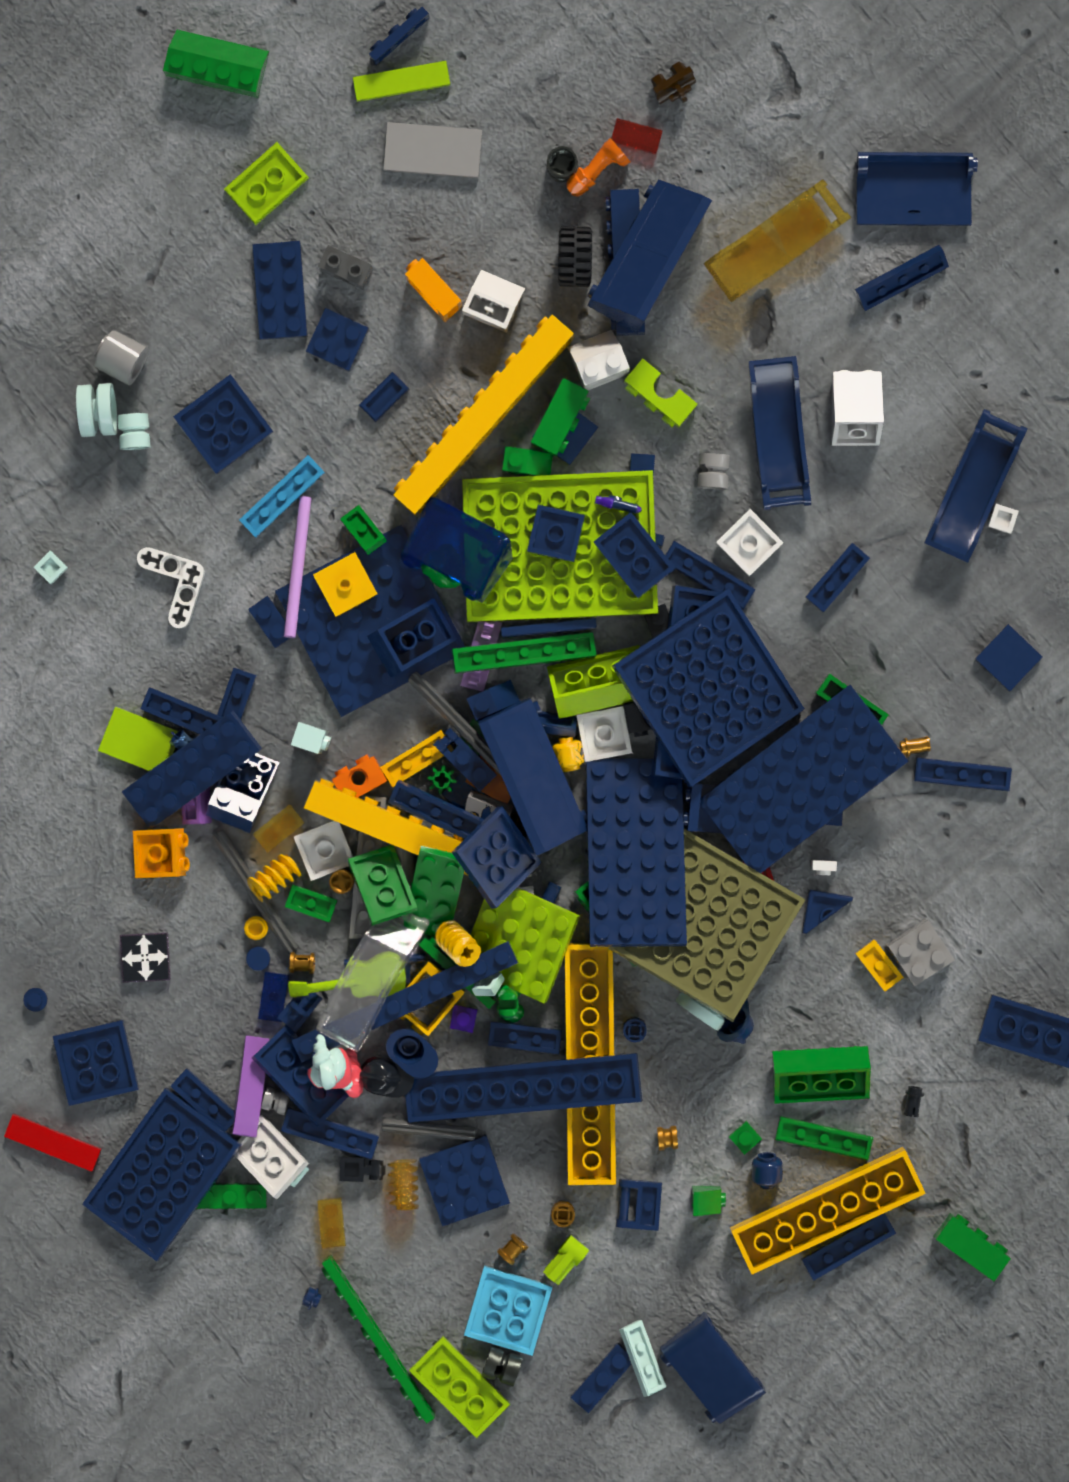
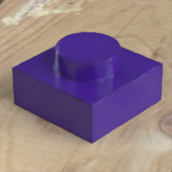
[450,1004,478,1033]

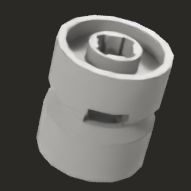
[697,453,730,490]

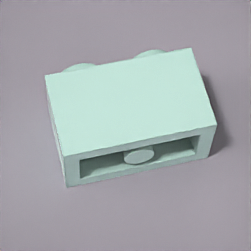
[291,722,331,754]

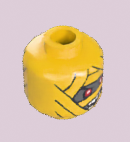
[552,736,585,772]

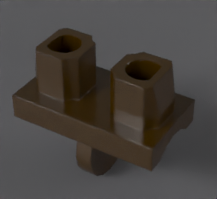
[651,61,696,105]

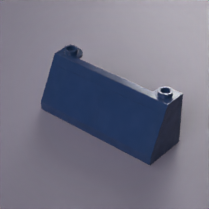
[587,179,712,334]
[478,697,587,856]

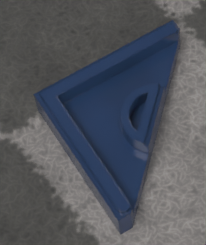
[802,890,853,934]

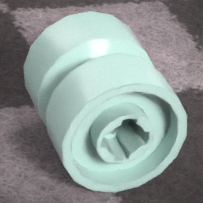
[117,413,151,450]

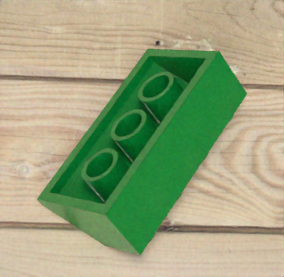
[163,29,269,98]
[772,1046,871,1104]

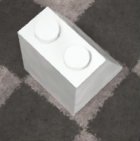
[567,330,630,390]
[832,370,883,446]

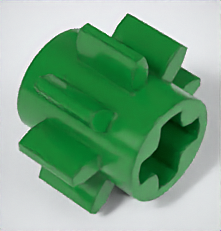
[427,765,457,795]

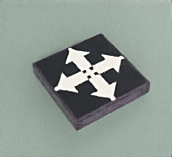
[120,932,171,983]

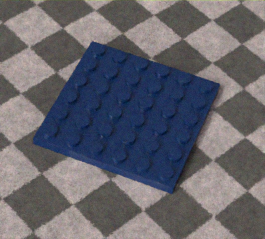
[275,525,465,717]
[612,589,805,787]

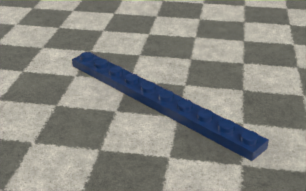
[292,941,519,1062]

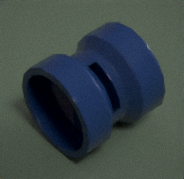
[623,1017,647,1043]

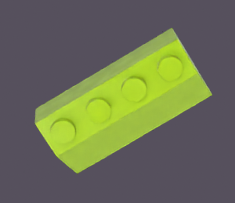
[547,645,640,719]

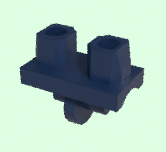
[277,992,323,1032]

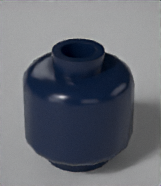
[752,1152,783,1190]

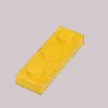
[380,730,454,787]

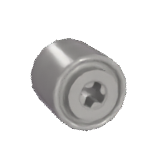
[94,330,149,385]

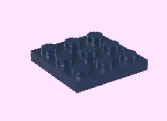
[173,374,273,475]
[451,806,542,908]
[53,1020,139,1106]
[419,1135,510,1227]

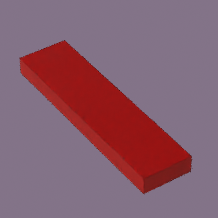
[4,1114,102,1172]

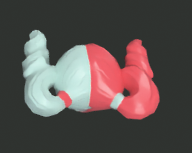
[307,1034,364,1098]

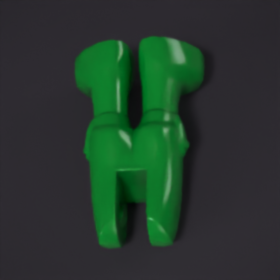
[496,985,524,1023]

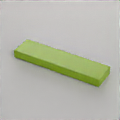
[353,61,451,102]

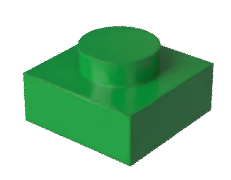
[729,1121,762,1155]

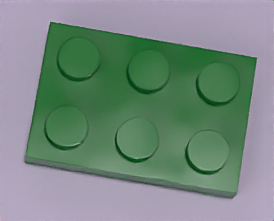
[348,845,418,926]

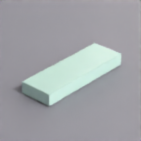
[619,1320,666,1397]

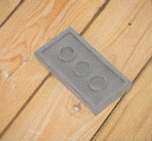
[383,122,482,179]

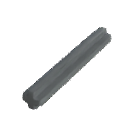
[381,1119,476,1140]

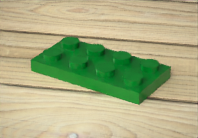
[402,846,465,936]

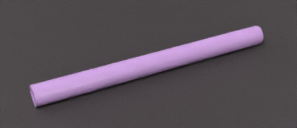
[284,496,312,638]

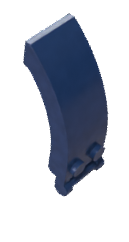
[748,356,811,511]
[924,409,1028,563]

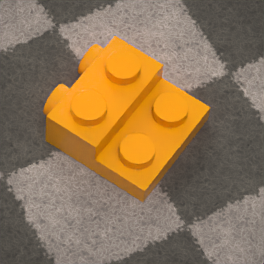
[133,828,190,878]

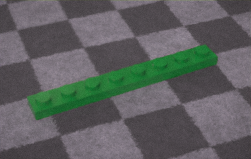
[321,1255,435,1424]

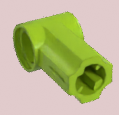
[543,1235,589,1285]

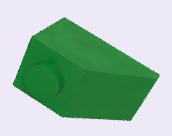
[502,446,553,476]
[691,1186,726,1216]

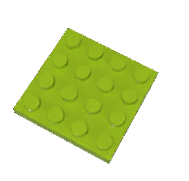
[471,887,580,1003]

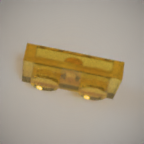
[253,804,305,853]
[317,1197,346,1248]

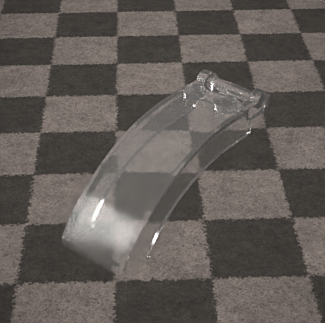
[316,913,430,1053]

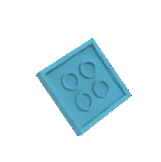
[464,1266,553,1356]

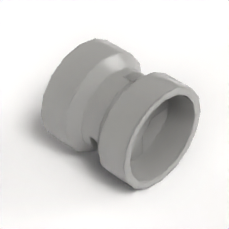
[261,1086,289,1115]

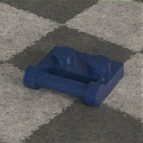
[616,1178,662,1231]

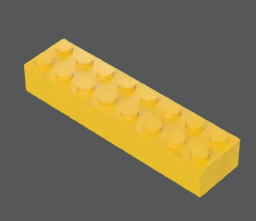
[730,1147,926,1274]

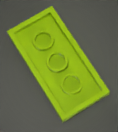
[409,1336,510,1438]

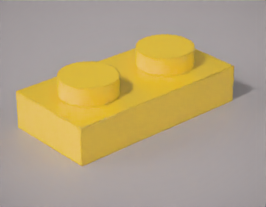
[855,939,904,992]

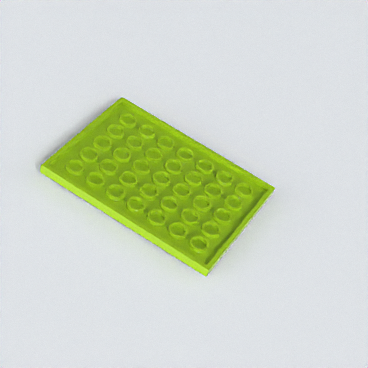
[462,470,658,622]

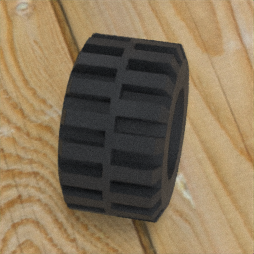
[558,226,592,287]

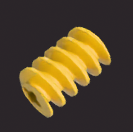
[247,854,301,902]
[435,920,481,967]

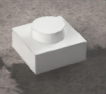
[988,504,1019,534]
[811,860,837,875]

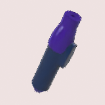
[595,495,642,514]

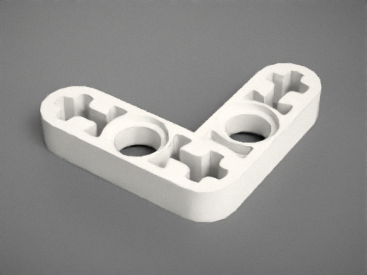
[137,547,205,629]

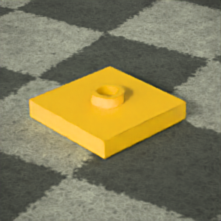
[313,552,378,617]

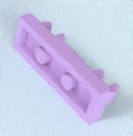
[460,621,502,692]

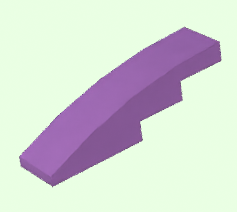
[232,1036,269,1138]

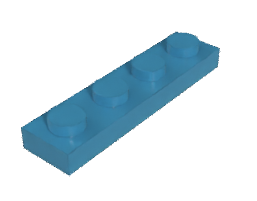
[239,455,325,538]

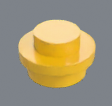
[244,916,268,940]

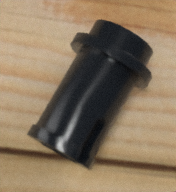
[904,1086,924,1117]

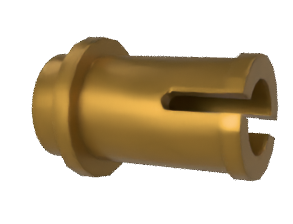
[899,736,931,757]

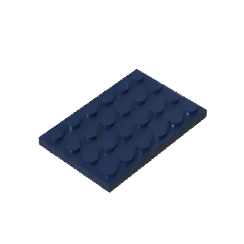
[82,1088,242,1261]

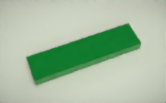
[775,1116,874,1161]

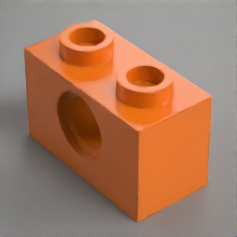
[332,754,388,798]

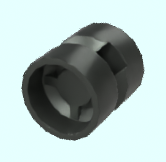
[547,146,578,183]
[481,1346,523,1387]

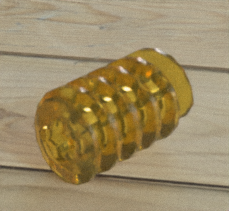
[388,1159,419,1210]

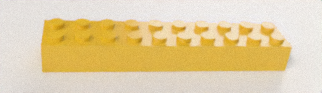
[394,314,574,517]
[565,943,616,1185]

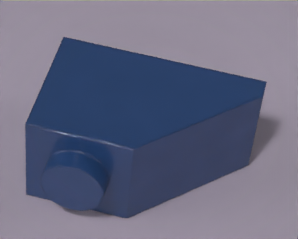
[467,680,520,721]

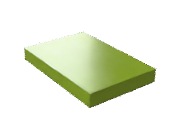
[224,142,309,225]
[98,706,178,771]

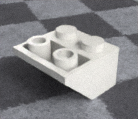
[462,270,525,333]

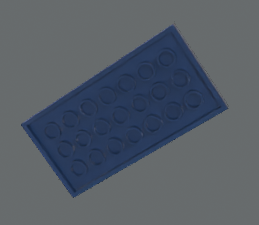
[700,685,909,877]
[586,759,687,947]

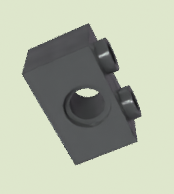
[318,245,373,290]

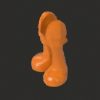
[566,138,631,197]

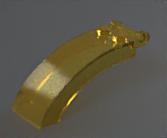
[703,179,851,302]

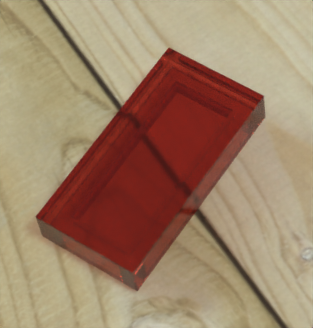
[611,118,663,155]

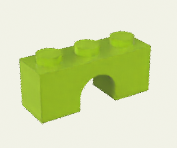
[624,358,698,428]

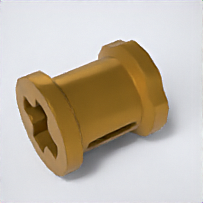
[289,952,315,974]
[497,1234,529,1265]

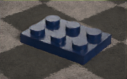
[594,512,676,599]

